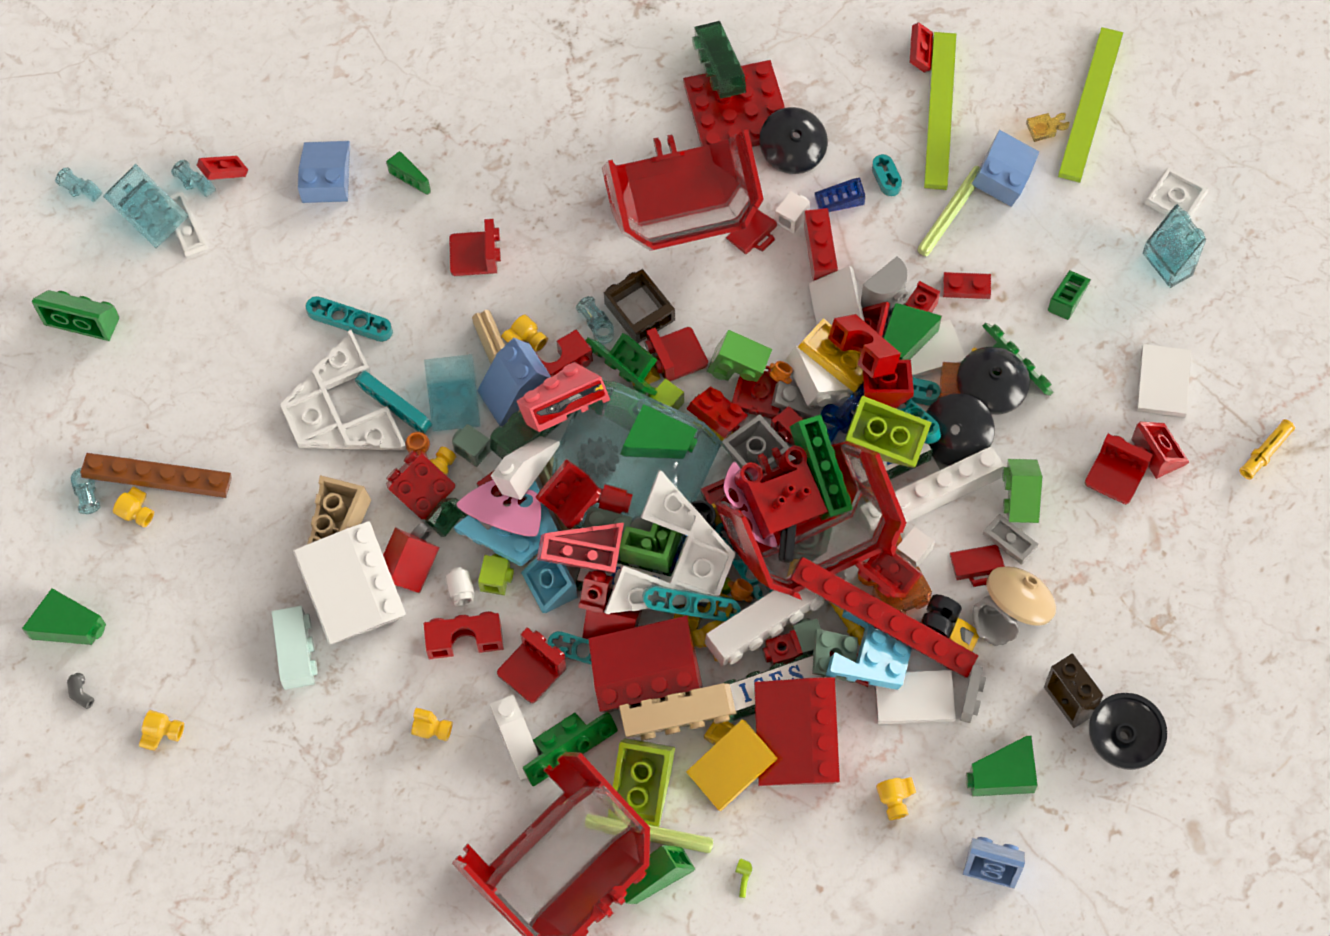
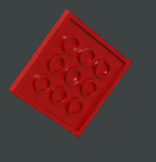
[683,60,785,147]

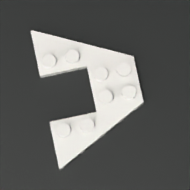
[280,330,407,450]
[604,470,735,614]

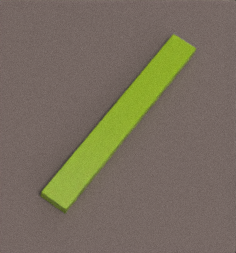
[1058,27,1123,183]
[924,32,957,190]

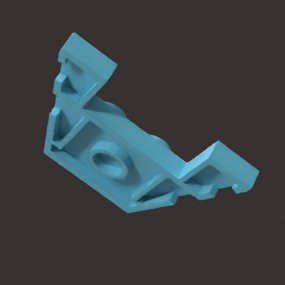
[454,481,558,566]
[826,611,912,690]

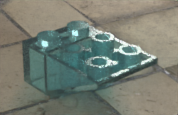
[103,164,189,248]
[1143,204,1206,288]
[424,354,481,432]

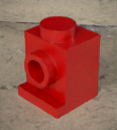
[905,281,940,313]
[771,406,803,446]
[578,571,613,614]
[762,630,803,669]

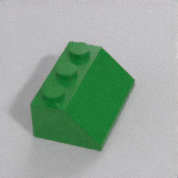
[32,290,120,341]

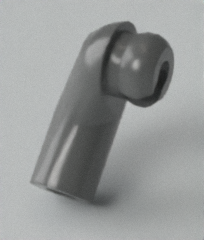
[67,673,94,709]

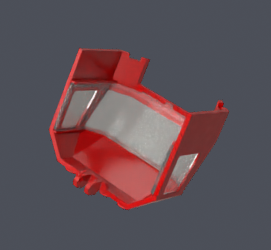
[602,129,764,251]
[714,441,907,600]
[452,752,650,936]

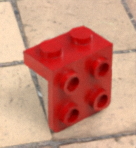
[449,219,501,276]
[644,327,708,381]
[1085,433,1153,505]
[386,448,455,519]
[535,458,601,529]
[855,552,923,598]
[497,627,567,703]

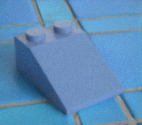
[971,130,1039,207]
[298,141,350,203]
[477,338,551,426]
[963,837,1025,889]

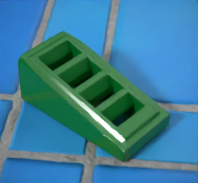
[386,151,431,195]
[1048,270,1091,320]

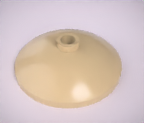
[986,566,1056,626]

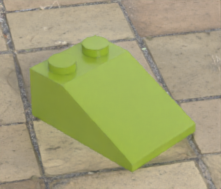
[843,396,932,468]
[608,738,675,827]

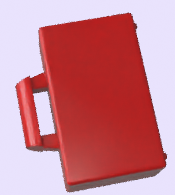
[726,209,777,254]
[950,544,1005,587]

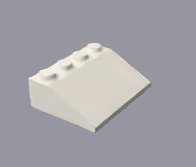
[293,521,406,645]

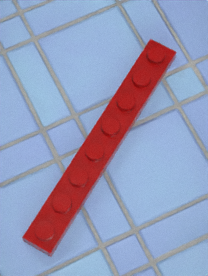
[789,557,979,678]

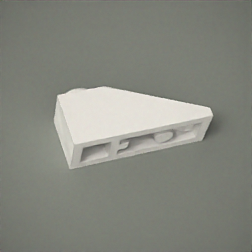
[491,436,561,500]
[490,694,539,781]

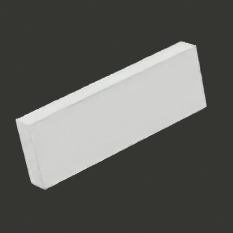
[161,191,208,257]

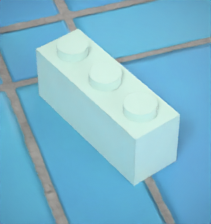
[272,606,318,690]

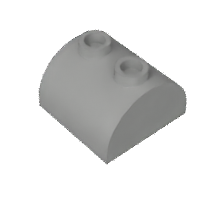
[861,256,908,316]
[722,414,790,479]

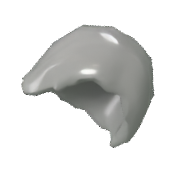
[972,595,1019,646]

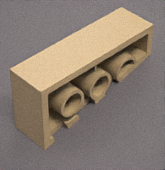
[307,475,371,545]
[619,683,736,741]

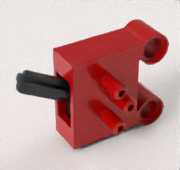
[734,446,828,563]

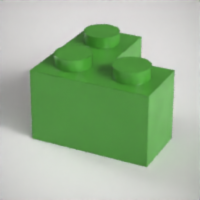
[706,330,772,382]
[1002,459,1043,523]
[619,523,682,573]

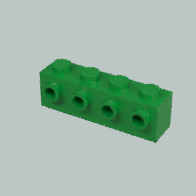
[789,415,853,521]

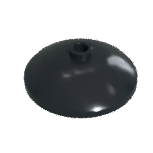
[759,107,828,174]
[957,347,1030,415]
[926,393,995,466]
[1089,693,1167,770]

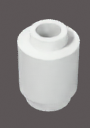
[445,567,475,607]

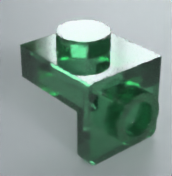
[424,498,468,537]

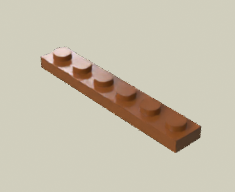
[80,453,232,498]

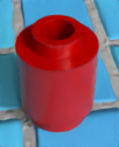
[597,484,633,514]

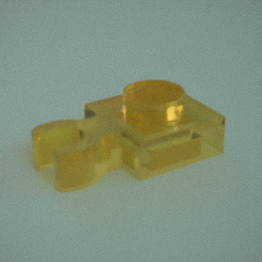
[1026,113,1070,142]

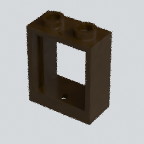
[603,268,675,343]
[1044,653,1104,728]

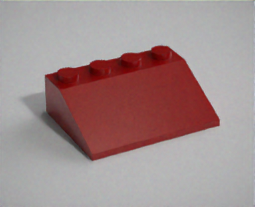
[588,615,703,713]
[754,677,840,786]

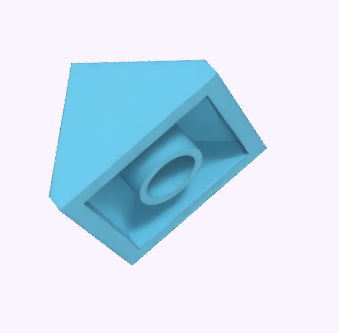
[521,557,578,613]

